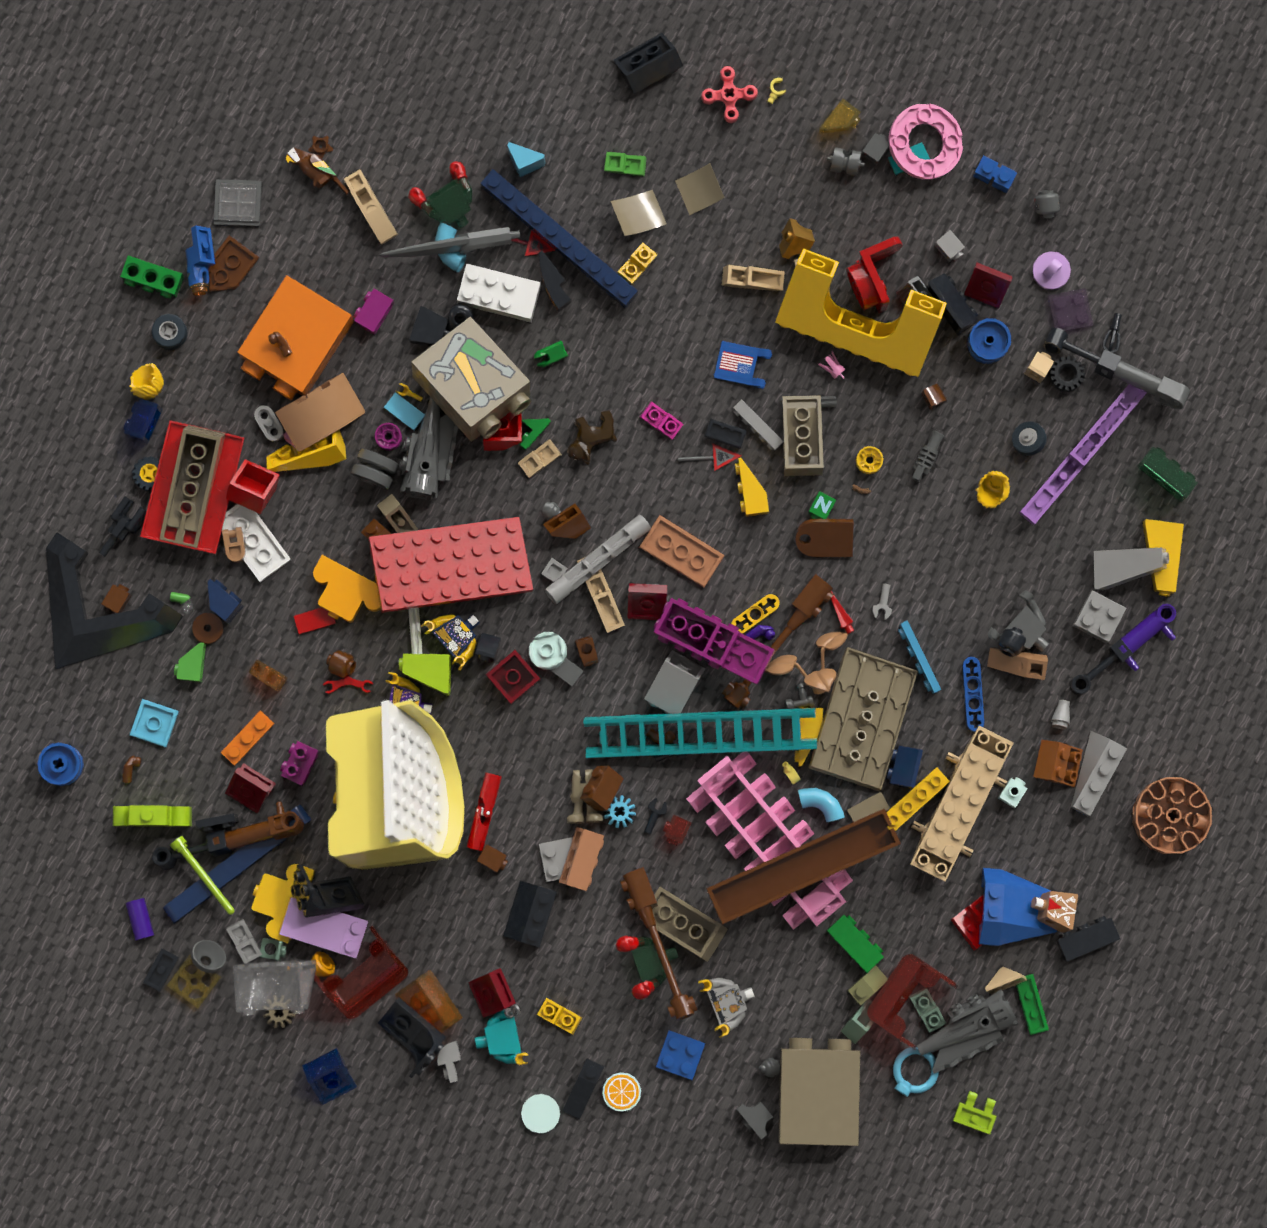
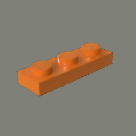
[221,710,275,766]

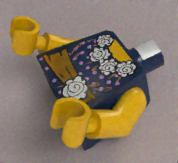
[421,614,480,670]

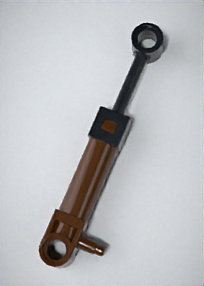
[152,802,304,870]

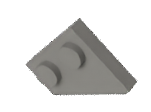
[539,837,573,882]

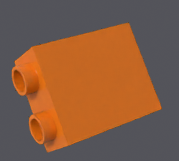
[237,275,354,400]

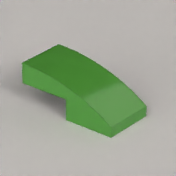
[604,152,647,176]

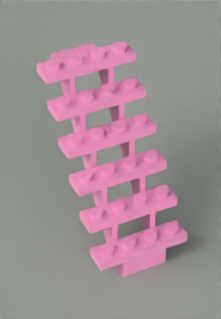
[686,752,853,930]

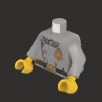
[698,978,755,1038]

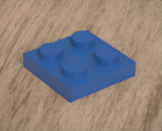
[656,1030,705,1080]

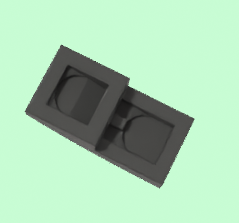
[550,657,583,686]

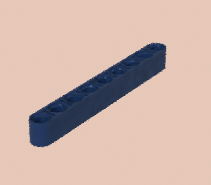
[163,804,312,924]

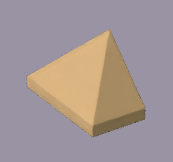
[985,967,1027,995]

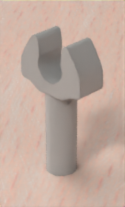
[872,584,892,620]

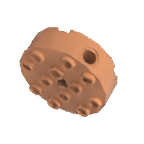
[1133,777,1212,854]

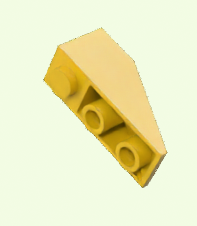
[735,458,769,517]
[795,708,823,767]

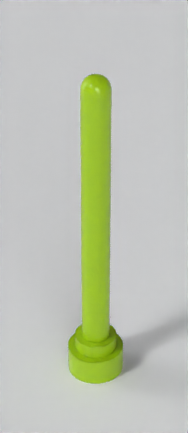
[170,836,235,915]

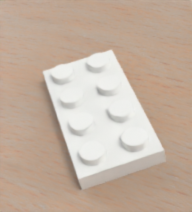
[222,504,291,583]

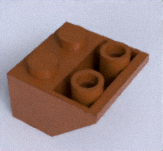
[1034,740,1083,787]

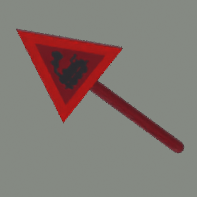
[511,230,555,257]

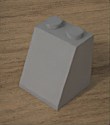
[644,650,705,714]

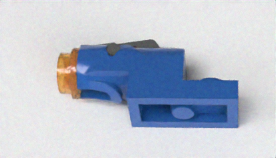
[185,226,215,296]

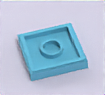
[130,699,179,748]

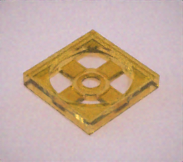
[167,954,221,1009]

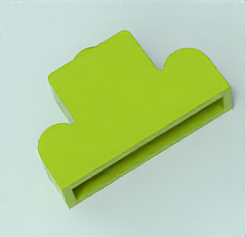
[113,805,192,827]

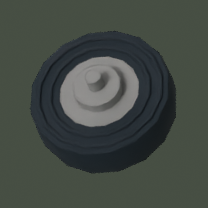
[1012,421,1047,456]

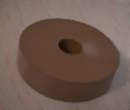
[192,613,224,644]

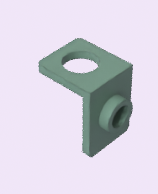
[260,938,287,961]

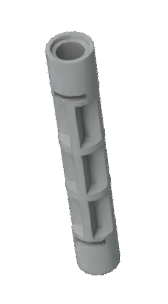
[544,514,651,604]

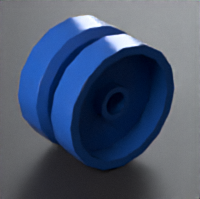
[967,318,1011,364]
[37,742,84,786]

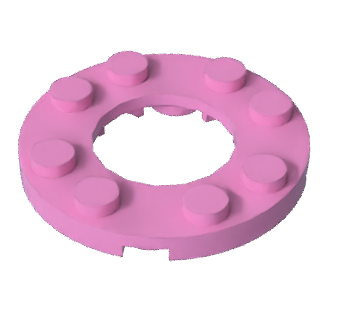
[889,104,963,180]

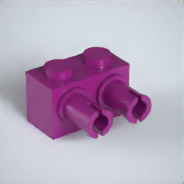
[280,741,320,786]

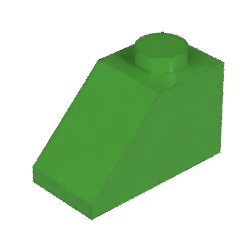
[174,642,206,682]

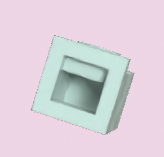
[998,777,1028,808]

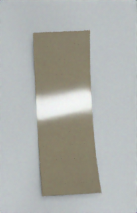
[611,163,724,236]

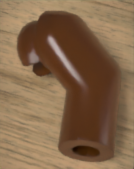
[268,332,292,357]
[646,728,676,744]
[122,755,141,783]

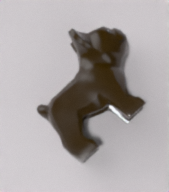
[567,410,617,465]

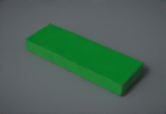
[1016,974,1049,1035]

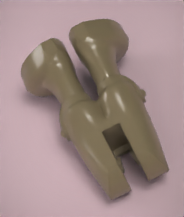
[567,769,603,824]

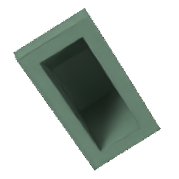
[841,999,883,1044]

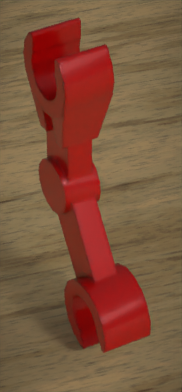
[323,676,373,694]

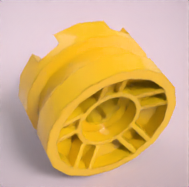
[856,446,883,474]

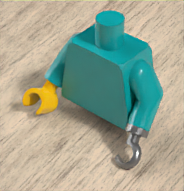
[475,1005,528,1065]

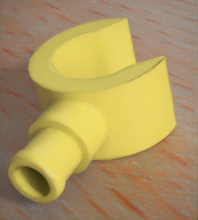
[767,78,786,104]
[782,762,801,785]

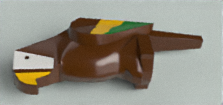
[285,147,349,195]

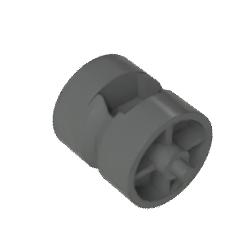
[827,147,865,176]

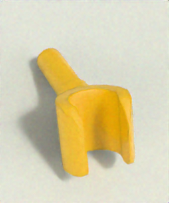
[395,383,423,402]

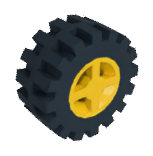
[132,456,160,492]

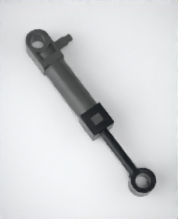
[1043,327,1190,410]

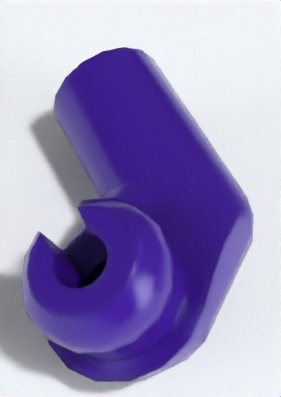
[746,625,775,640]

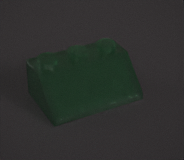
[1137,447,1198,502]

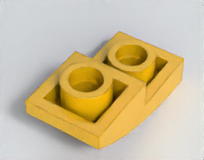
[617,243,657,285]
[537,998,582,1034]

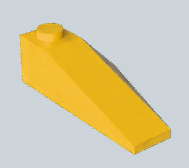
[267,429,346,472]

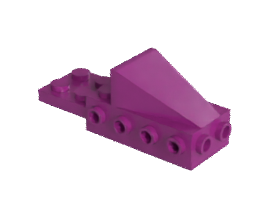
[654,598,775,685]

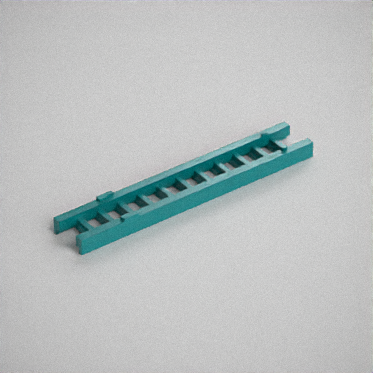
[583,708,818,758]

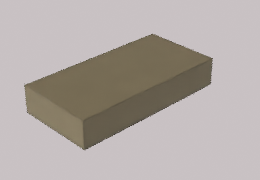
[847,792,890,822]

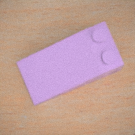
[279,897,368,958]

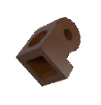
[575,635,599,667]

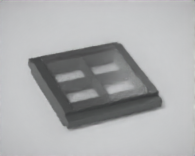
[214,179,262,227]

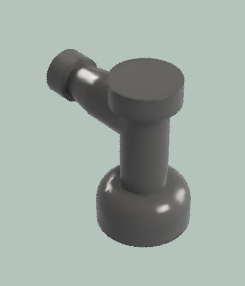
[785,683,814,709]

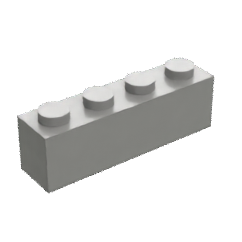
[1071,731,1127,817]

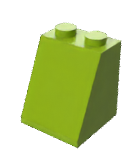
[399,654,451,696]

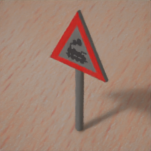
[677,443,742,471]

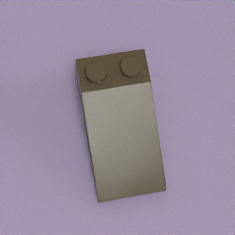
[782,395,824,476]
[640,887,728,962]

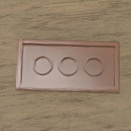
[639,515,724,588]

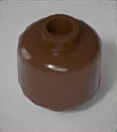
[326,650,356,678]

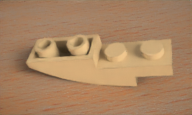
[344,169,398,244]

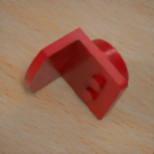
[846,237,903,313]

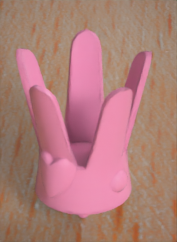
[818,351,845,379]

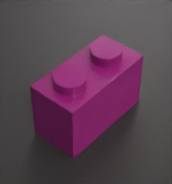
[353,289,394,335]

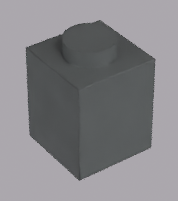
[861,133,889,165]

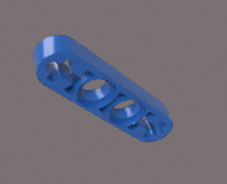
[962,657,984,732]

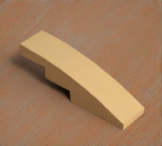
[577,557,624,633]

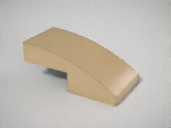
[518,439,562,478]

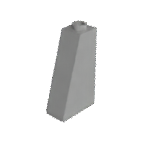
[1094,548,1169,591]

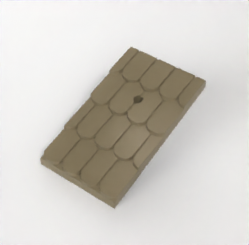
[809,647,918,791]

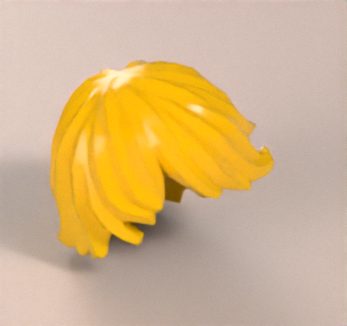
[129,363,164,400]
[975,471,1010,508]

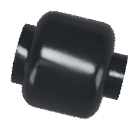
[448,303,473,328]
[998,627,1026,657]

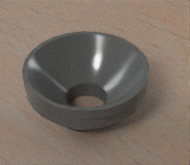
[191,940,226,973]

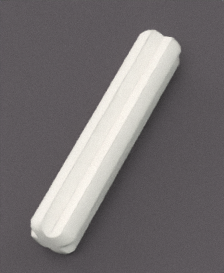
[408,608,423,654]

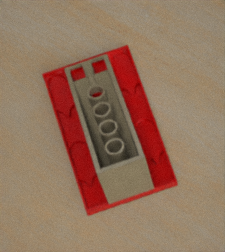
[140,420,245,554]

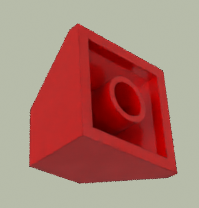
[483,412,522,451]

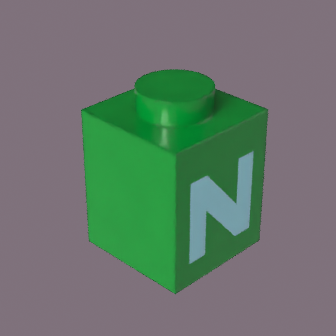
[808,491,836,519]

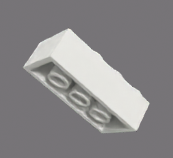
[457,264,541,322]

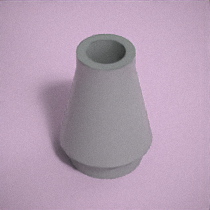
[1051,700,1070,729]

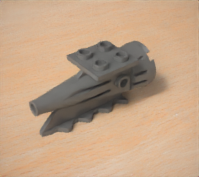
[398,398,458,500]
[916,989,1018,1073]

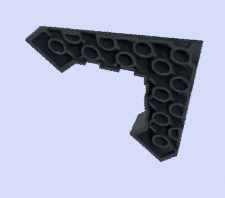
[46,532,183,670]

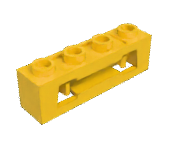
[887,767,950,831]

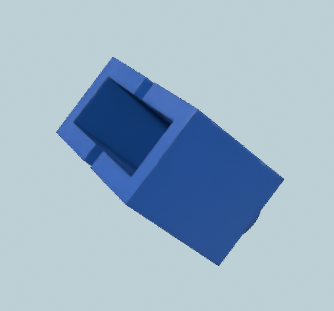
[973,155,1017,193]

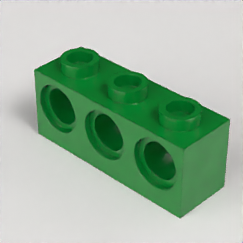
[120,255,184,299]

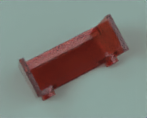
[311,926,408,1019]
[868,954,958,1050]

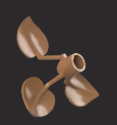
[765,632,848,694]

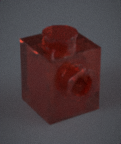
[663,815,691,846]

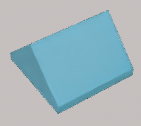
[507,142,545,177]

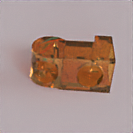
[249,659,288,692]

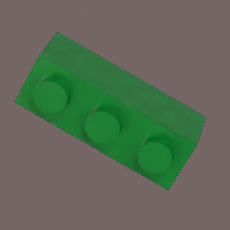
[826,915,884,973]

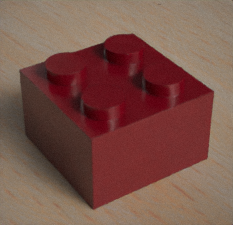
[486,650,541,705]

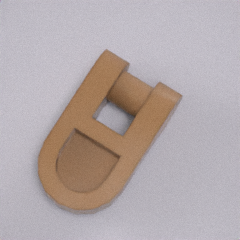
[222,527,246,562]

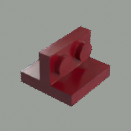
[964,262,1013,308]
[627,583,667,620]
[225,763,276,814]
[468,968,516,1018]

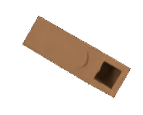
[987,648,1048,680]

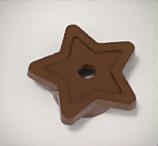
[309,136,333,158]

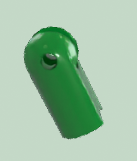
[534,340,568,367]

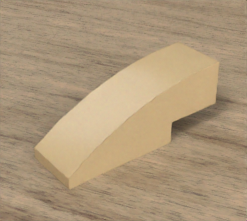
[722,265,785,291]

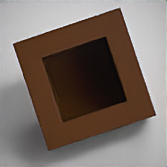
[921,384,947,410]

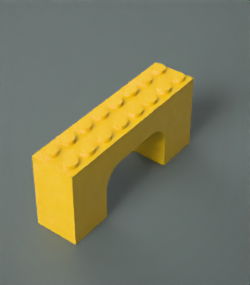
[775,249,947,377]

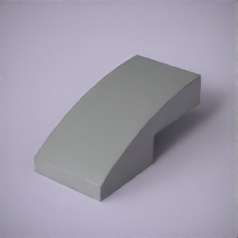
[226,919,262,964]

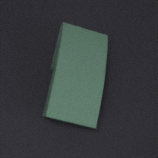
[909,987,946,1033]

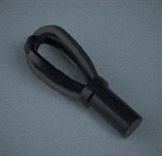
[1102,313,1122,353]

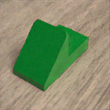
[520,418,551,451]

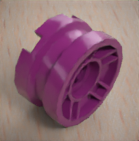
[375,423,402,451]

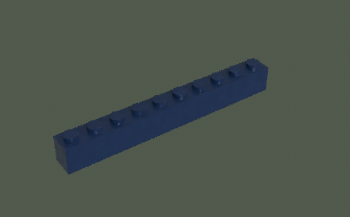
[481,169,638,309]

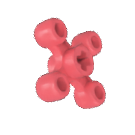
[701,66,758,123]

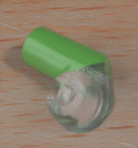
[170,592,195,614]

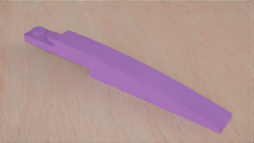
[1019,385,1147,525]

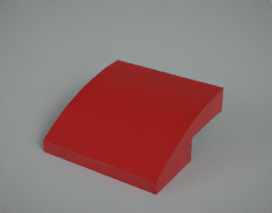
[951,895,984,950]

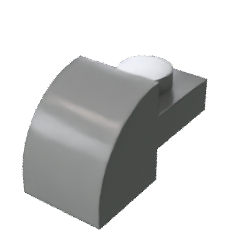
[437,1041,461,1083]

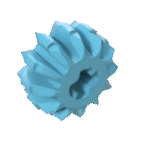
[604,795,636,828]

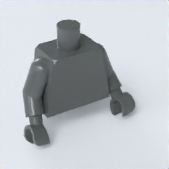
[988,590,1049,652]

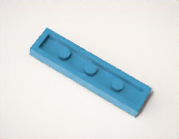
[898,621,941,694]

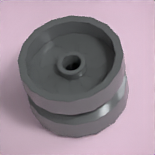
[350,448,399,489]

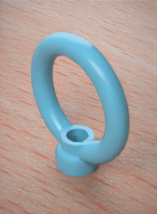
[893,1046,939,1097]

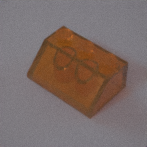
[395,969,463,1033]

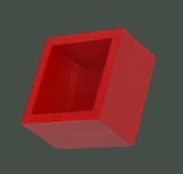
[226,459,280,514]

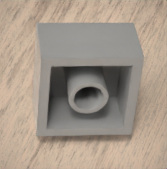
[1072,590,1126,644]

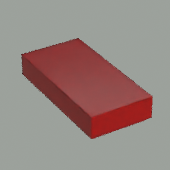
[294,608,336,635]

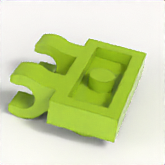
[953,1091,997,1134]

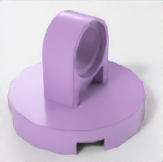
[1032,252,1071,290]

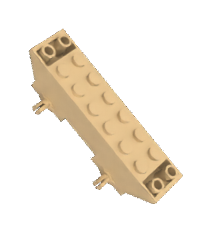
[910,726,1013,881]

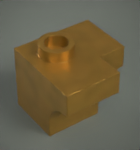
[779,218,815,259]

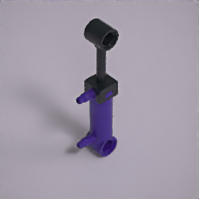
[1070,604,1176,695]

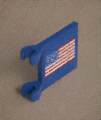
[714,341,772,389]

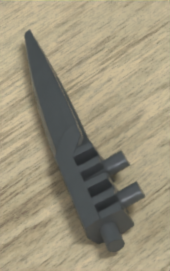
[379,227,520,257]

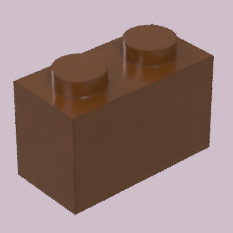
[580,766,624,811]

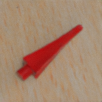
[831,591,854,634]

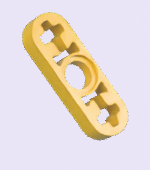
[731,594,779,634]

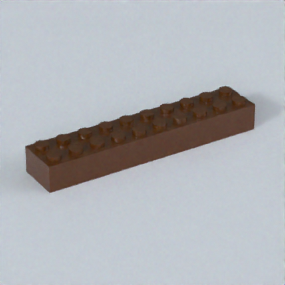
[706,808,901,924]

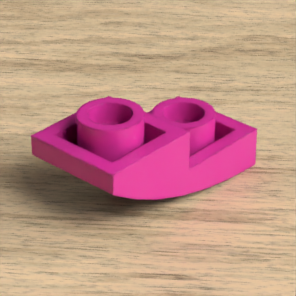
[640,402,683,440]

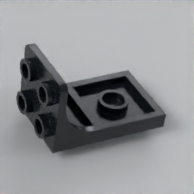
[291,864,364,918]
[378,997,446,1078]

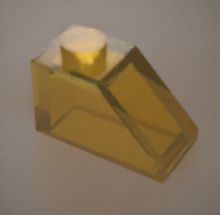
[819,99,861,134]

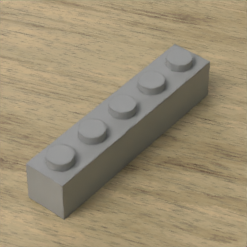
[733,399,784,451]

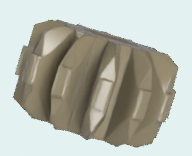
[263,996,296,1028]

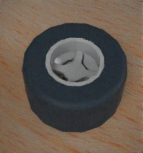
[152,314,188,350]

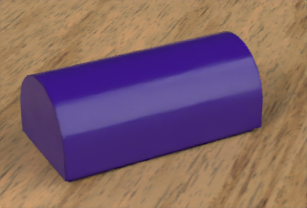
[125,898,154,941]

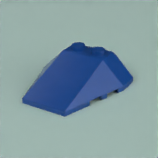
[979,868,1057,946]

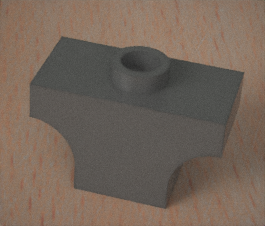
[736,1101,773,1139]

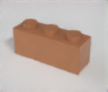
[559,827,604,891]

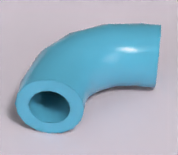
[435,222,466,272]
[798,788,845,822]

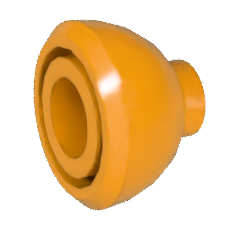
[309,951,335,977]

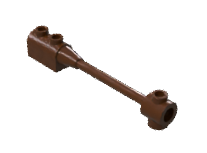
[722,574,834,709]
[620,867,698,1021]

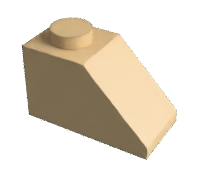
[1024,352,1054,383]

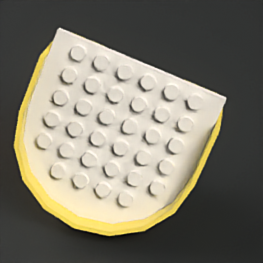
[326,700,465,869]

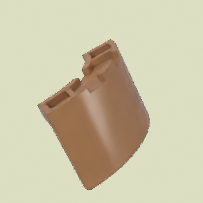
[275,373,365,451]

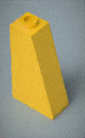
[1143,519,1184,597]

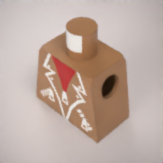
[1031,891,1078,933]

